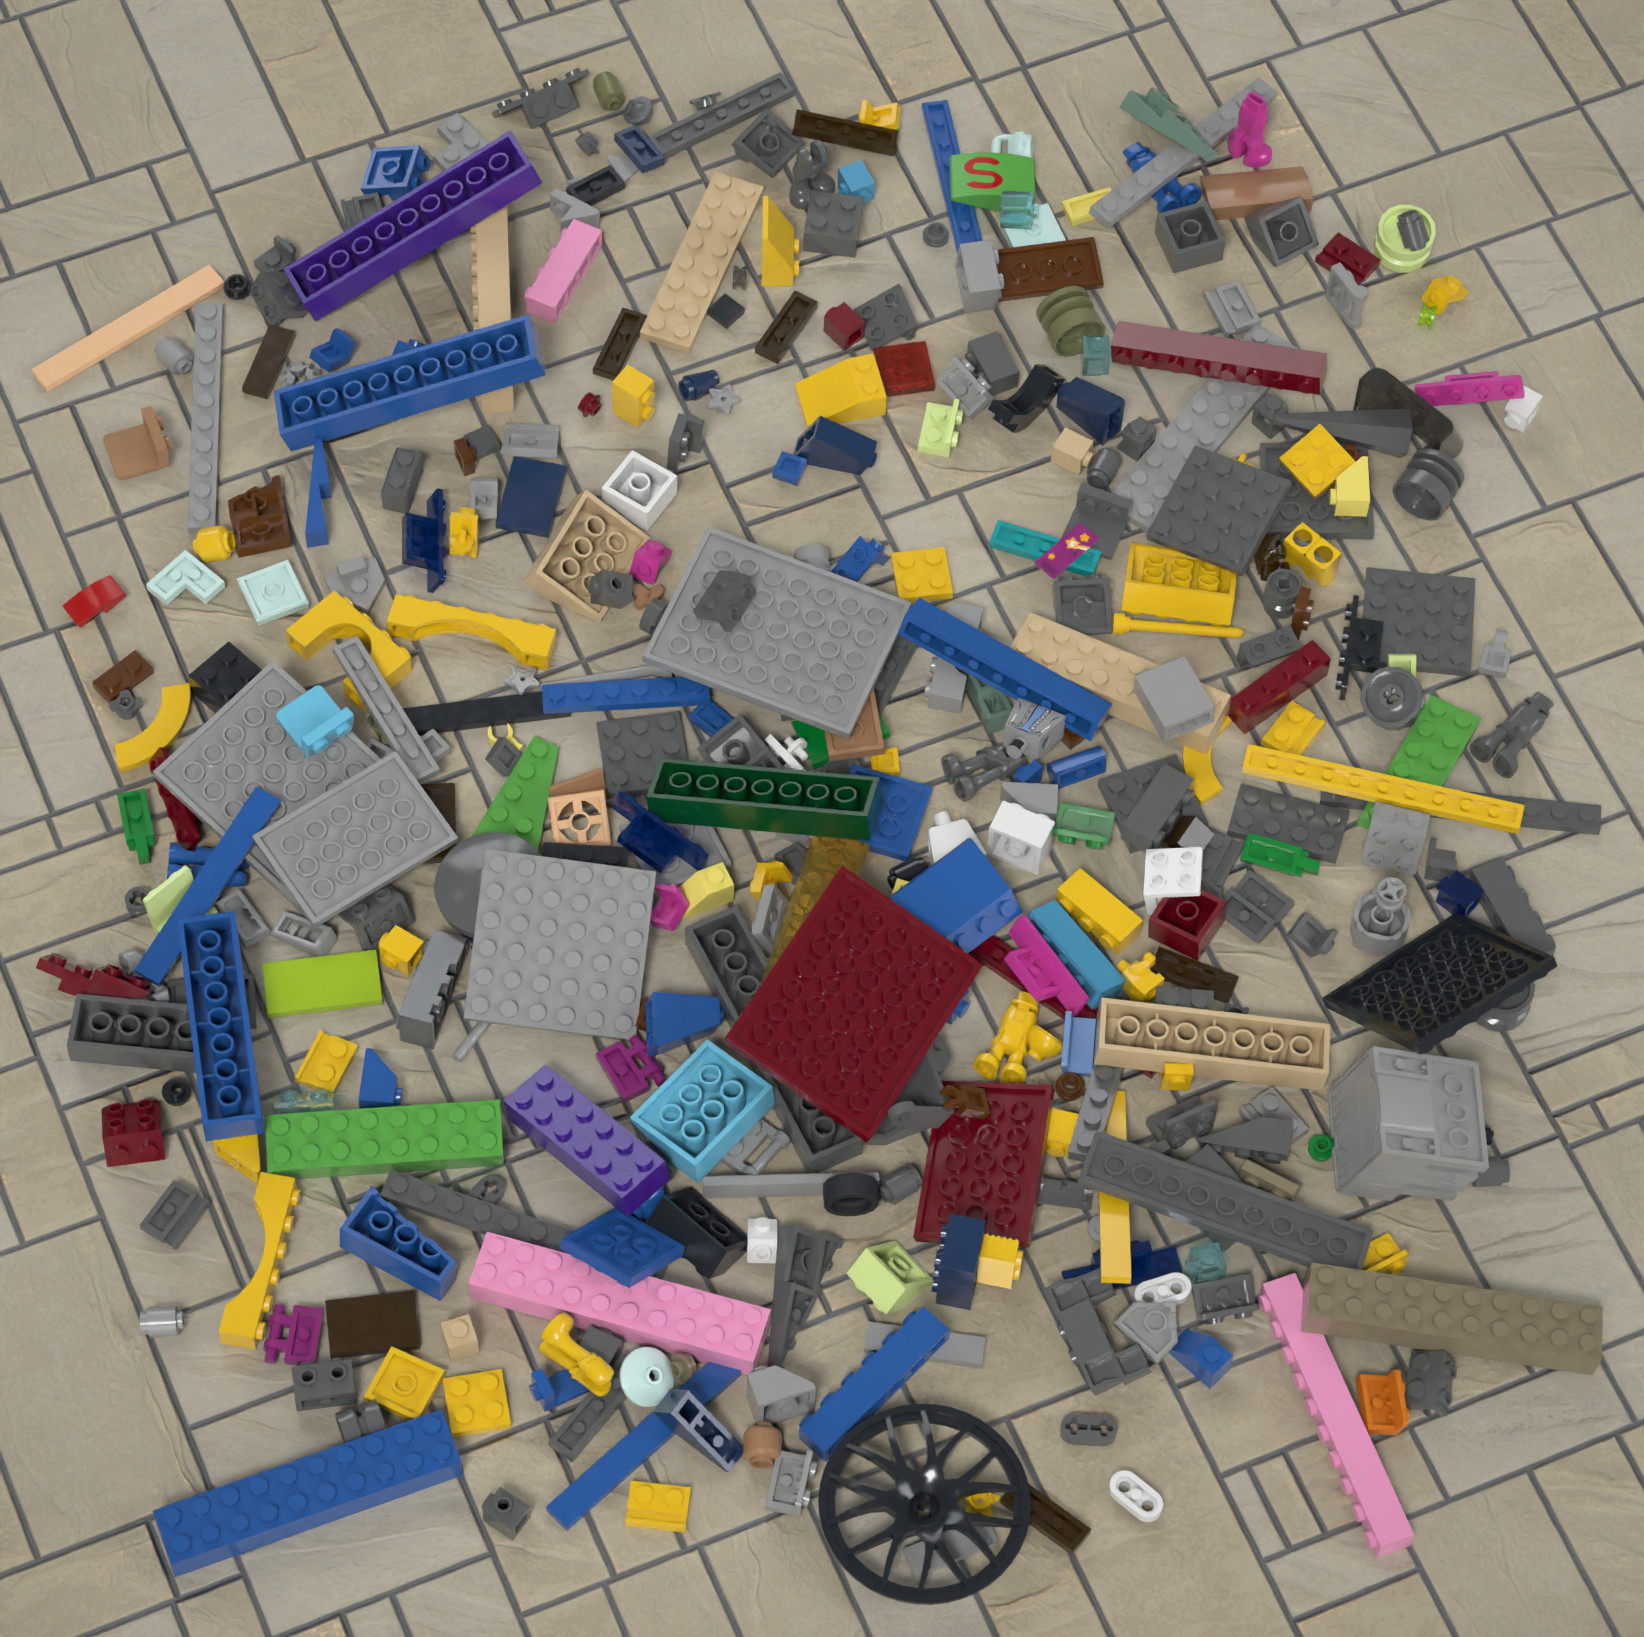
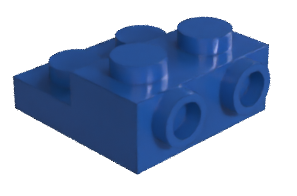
[360,145,430,201]

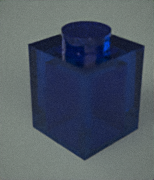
[1436,870,1483,917]

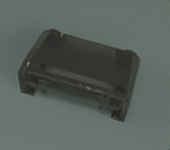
[1353,368,1464,460]

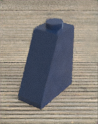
[1056,377,1125,446]
[793,416,877,475]

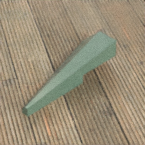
[1119,87,1218,161]

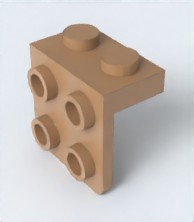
[103,406,172,480]

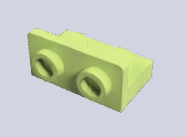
[918,399,964,457]

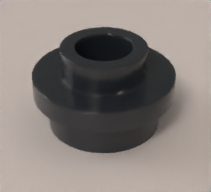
[223,274,250,300]
[162,1078,191,1106]

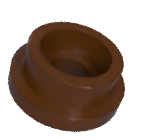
[1055,1073,1084,1101]

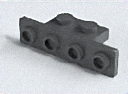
[492,68,590,129]

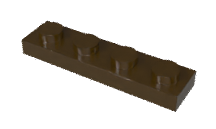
[792,109,898,156]

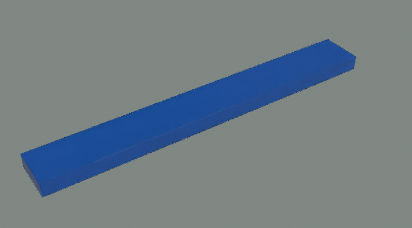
[921,100,982,254]
[134,786,281,987]
[546,1362,741,1531]

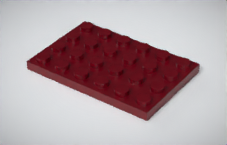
[913,1081,1055,1248]

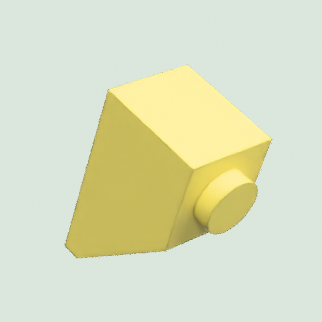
[1329,456,1370,517]
[679,862,734,920]

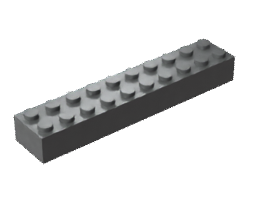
[685,906,863,1173]

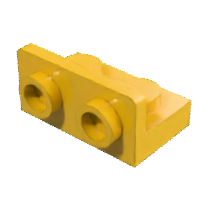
[1362,1232,1409,1275]

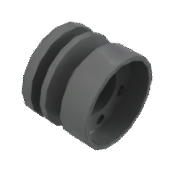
[1393,448,1465,521]

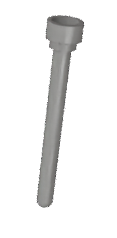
[539,665,672,691]

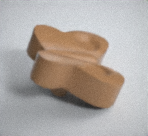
[632,583,664,610]

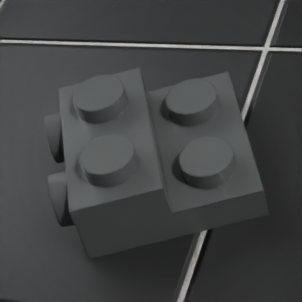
[1052,574,1113,635]

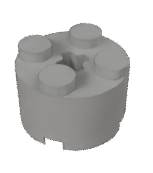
[1350,890,1411,956]

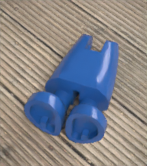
[167,842,248,888]

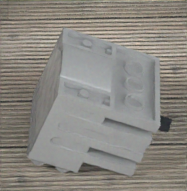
[1328,1046,1494,1201]

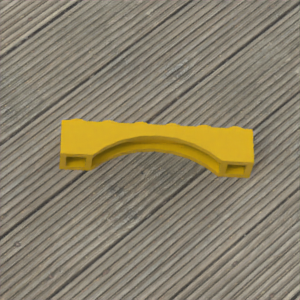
[387,594,557,671]
[219,1172,301,1350]

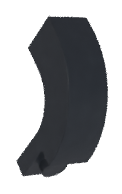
[988,364,1066,433]

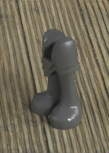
[789,140,835,210]
[941,743,1027,802]

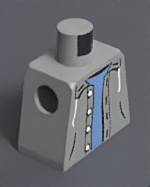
[1003,698,1066,759]

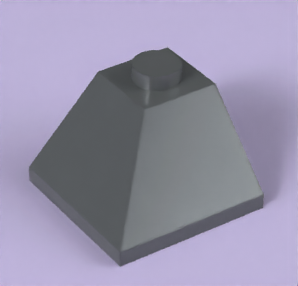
[1244,196,1319,267]

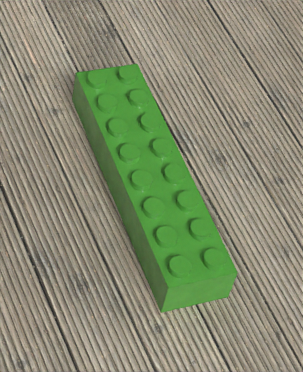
[265,1099,504,1179]

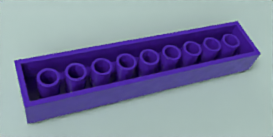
[284,130,542,322]

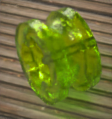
[1418,303,1437,329]

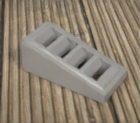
[271,911,337,957]

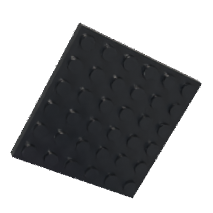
[1322,912,1557,1055]

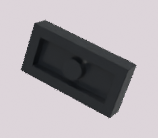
[566,165,625,206]

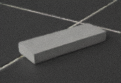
[902,1515,998,1579]

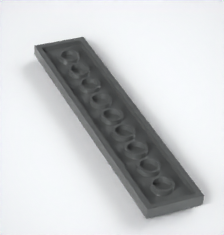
[1077,1130,1374,1270]

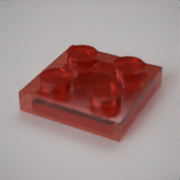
[873,341,935,397]

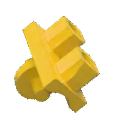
[450,507,479,558]

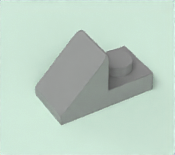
[550,187,600,232]

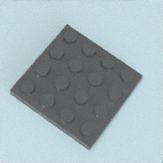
[1259,443,1374,540]
[1146,445,1292,576]
[1362,567,1475,677]

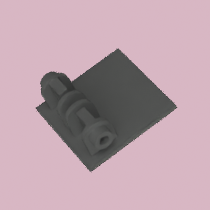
[853,284,918,352]

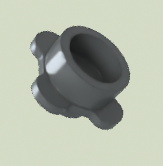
[575,129,599,156]
[109,690,143,720]

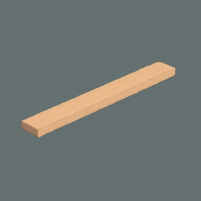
[31,264,225,392]

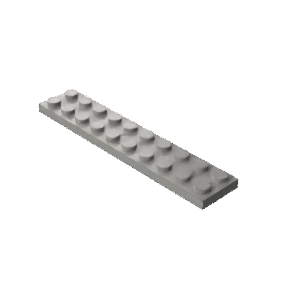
[1111,324,1298,533]

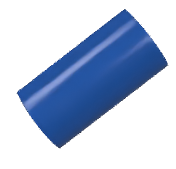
[1046,745,1106,789]

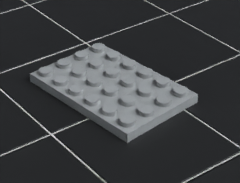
[252,751,458,928]

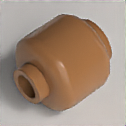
[743,1422,782,1469]

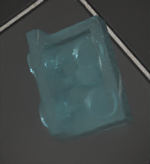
[274,1089,335,1114]

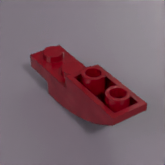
[36,953,156,999]

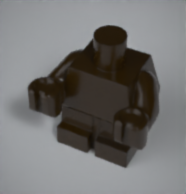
[1254,534,1290,581]

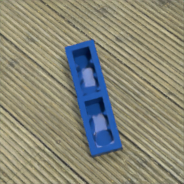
[305,438,331,548]

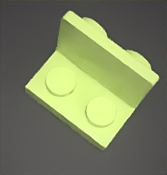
[143,865,218,935]

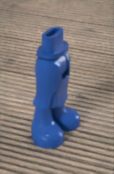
[1123,142,1202,213]

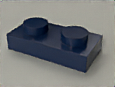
[614,125,665,173]

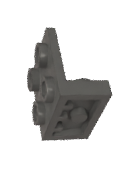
[1061,483,1133,560]
[337,885,415,951]
[1146,1095,1218,1149]

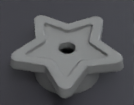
[708,384,742,415]
[504,666,540,695]

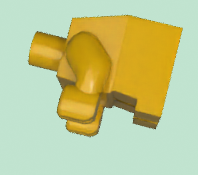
[1117,952,1165,1003]

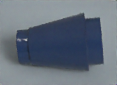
[678,369,720,401]

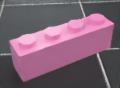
[524,219,602,323]

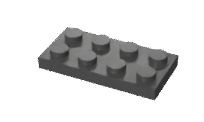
[1227,784,1349,864]

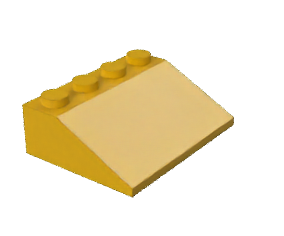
[1121,542,1237,626]

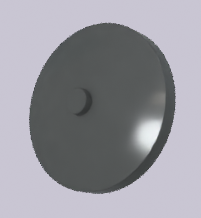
[434,832,540,938]

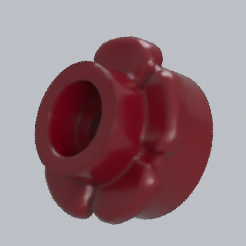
[578,392,602,417]

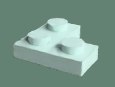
[146,550,225,606]

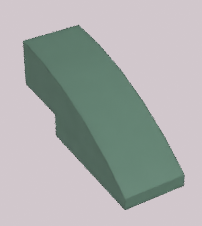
[963,671,1012,734]

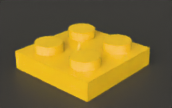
[1279,424,1356,499]
[890,547,953,603]
[364,1346,445,1421]
[442,1369,511,1438]

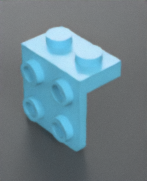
[276,685,354,758]

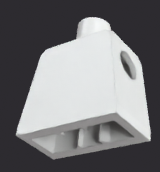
[927,811,987,865]

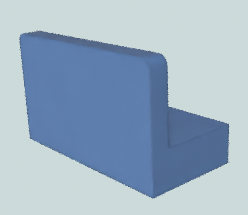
[1061,1011,1096,1077]

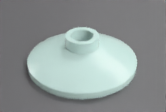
[619,1347,675,1407]

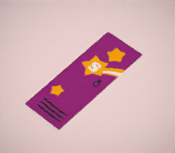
[1034,523,1100,579]

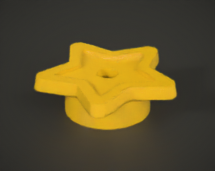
[963,1481,1000,1517]

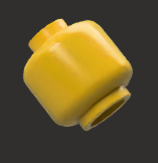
[193,525,236,563]

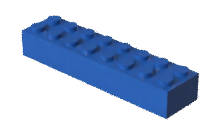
[177,911,264,1141]

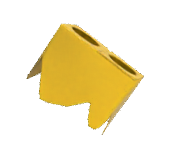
[1283,522,1342,586]

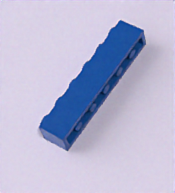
[799,1306,949,1462]

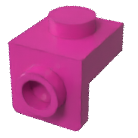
[629,540,672,585]
[650,883,690,931]

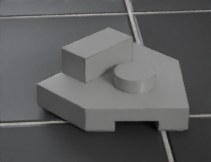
[324,556,385,614]
[1113,1301,1178,1365]

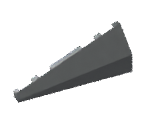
[1272,408,1413,458]
[768,1225,843,1369]

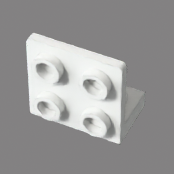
[1143,847,1203,915]

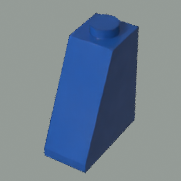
[645,992,724,1057]

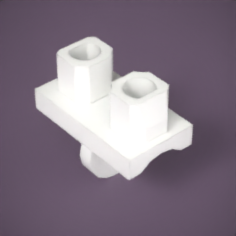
[765,734,809,771]

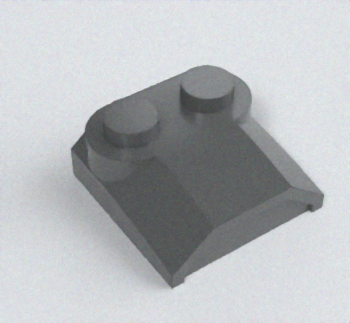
[732,108,805,178]

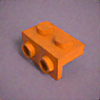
[1355,1369,1410,1436]

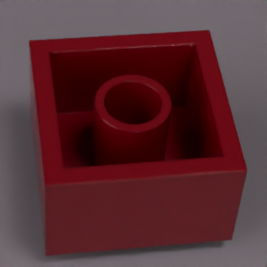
[1148,889,1226,961]

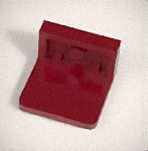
[101,1099,166,1167]

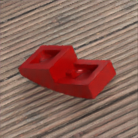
[62,575,127,628]

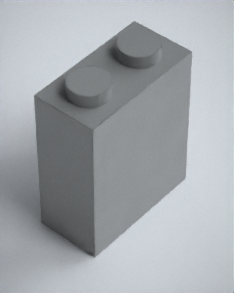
[1134,656,1215,742]

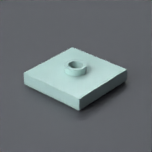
[999,203,1066,248]
[237,560,309,626]

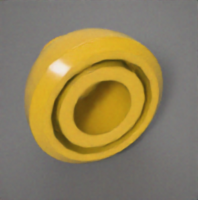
[1027,1024,1063,1062]

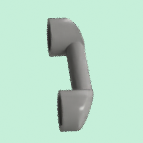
[118,949,170,1003]

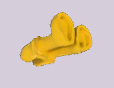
[539,1312,614,1396]

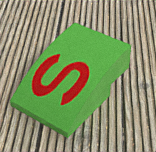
[949,152,1035,212]

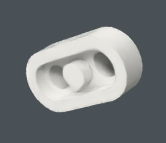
[1134,1272,1191,1305]
[1109,1470,1163,1522]

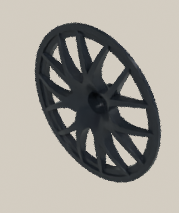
[818,1404,1031,1605]

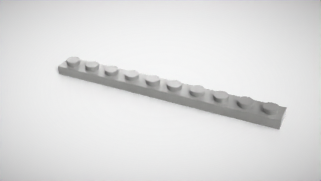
[1089,78,1278,229]
[188,303,223,534]

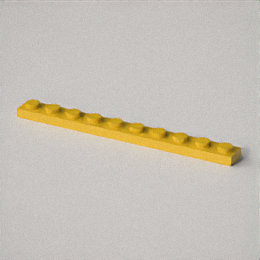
[1242,744,1525,834]

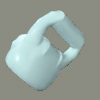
[991,131,1034,158]

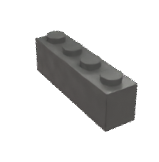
[1468,857,1556,956]

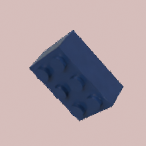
[931,1214,986,1310]

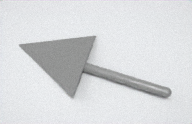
[567,155,639,185]

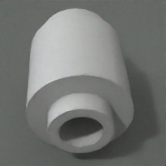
[154,336,193,375]
[140,1306,184,1337]

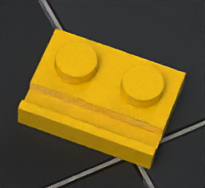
[1261,701,1326,756]
[295,1030,358,1097]
[625,1481,691,1533]

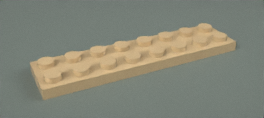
[640,171,764,354]

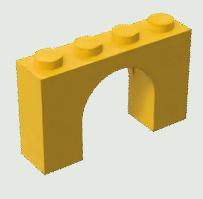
[286,590,412,712]

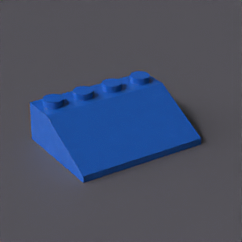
[888,838,1023,954]

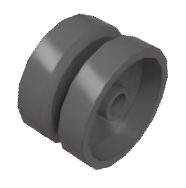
[1361,666,1425,731]
[1476,982,1535,1032]

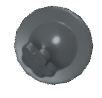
[623,96,653,126]

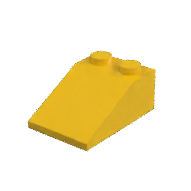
[762,196,799,287]
[795,353,887,428]

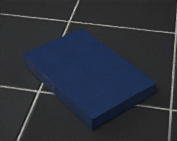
[495,456,567,538]

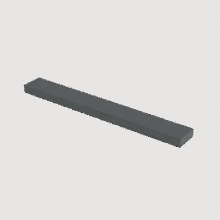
[820,635,918,774]

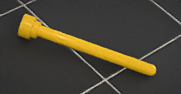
[1112,613,1244,638]

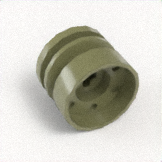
[1036,286,1105,357]

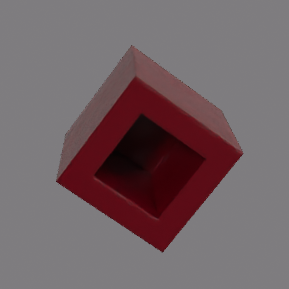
[823,302,865,351]

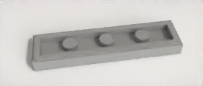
[864,1321,986,1368]

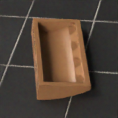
[1200,166,1313,220]

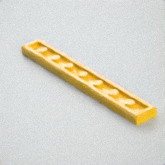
[1098,1091,1131,1284]

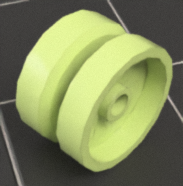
[1374,205,1436,273]

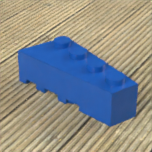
[340,1186,456,1301]

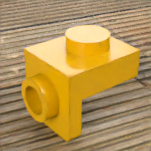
[859,99,901,130]
[1421,275,1469,315]
[750,861,793,902]
[1159,1063,1194,1091]

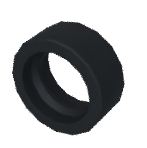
[823,1173,879,1217]

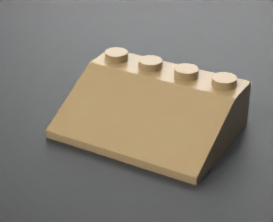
[522,489,651,622]

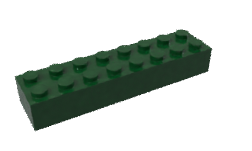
[646,758,882,841]

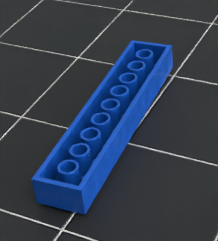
[274,314,546,451]
[153,1409,463,1577]

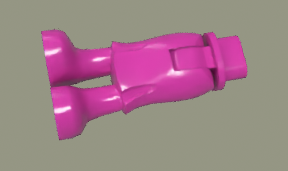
[1227,92,1272,168]

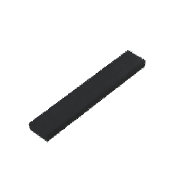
[402,691,571,735]

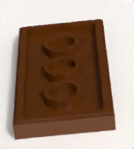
[996,237,1104,302]

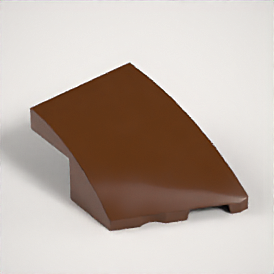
[228,475,292,558]

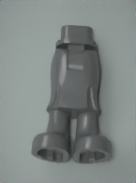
[1470,692,1554,778]

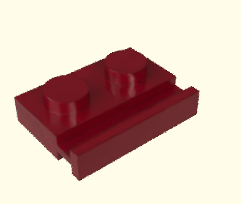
[1315,232,1380,285]

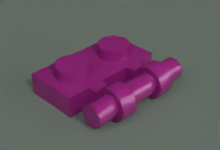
[596,1035,666,1103]
[263,1304,324,1366]

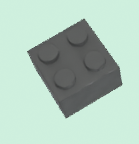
[803,190,863,258]
[1155,201,1225,273]

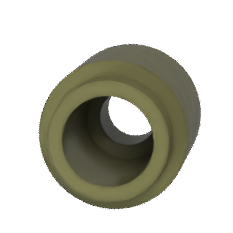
[593,71,625,111]

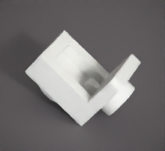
[747,1217,777,1264]

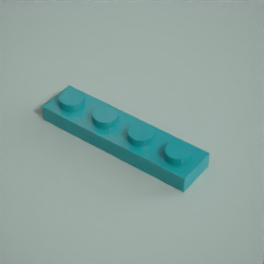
[989,520,1102,576]

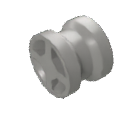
[1375,877,1406,913]

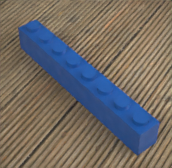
[898,597,1112,741]

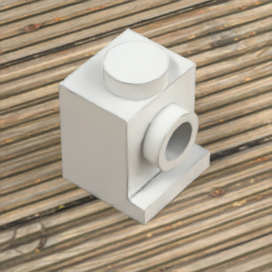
[1504,385,1543,433]

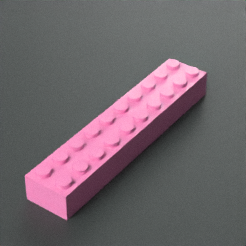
[468,1232,771,1375]

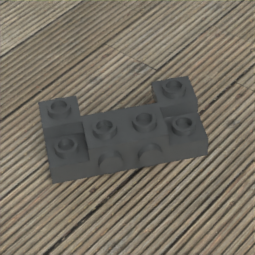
[1045,1268,1152,1396]

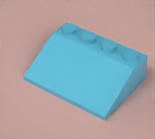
[630,1039,775,1183]

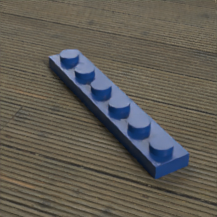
[542,677,710,714]

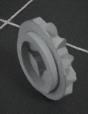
[279,360,321,388]

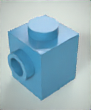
[837,160,875,204]

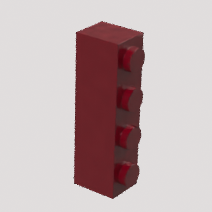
[1228,640,1331,734]

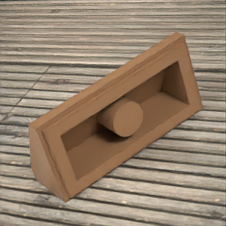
[549,768,608,816]

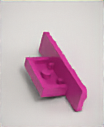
[1414,371,1525,407]
[1004,914,1089,1016]

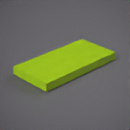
[262,949,383,1019]

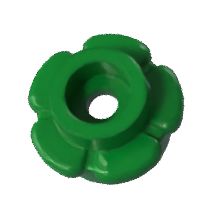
[1308,1134,1335,1162]

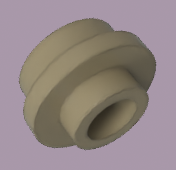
[670,1352,697,1382]

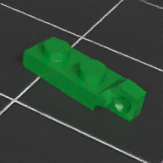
[117,789,155,865]
[1240,833,1321,877]

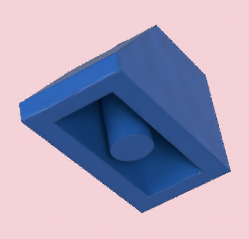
[358,1048,403,1109]
[1169,1329,1233,1389]

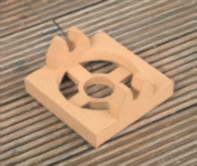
[547,789,612,846]

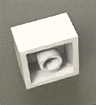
[601,450,677,531]
[987,800,1055,875]

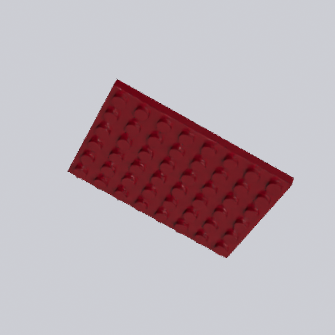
[723,865,983,1143]

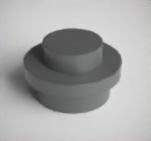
[923,222,949,248]

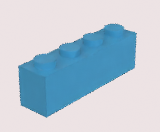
[1028,900,1126,1010]

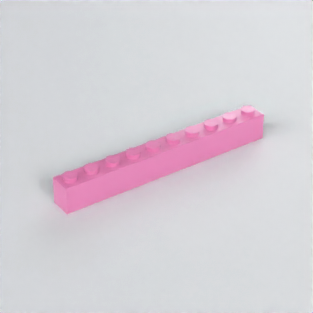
[1258,1273,1414,1557]

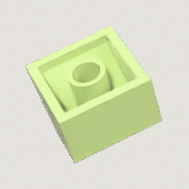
[846,1240,933,1315]

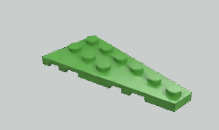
[471,736,559,853]

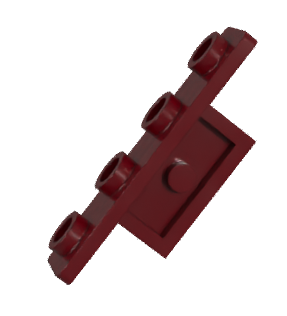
[149,747,201,851]

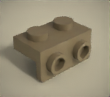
[1239,1159,1302,1202]

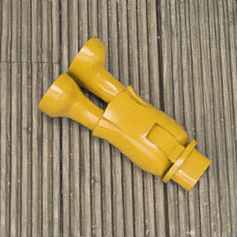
[973,991,1039,1084]

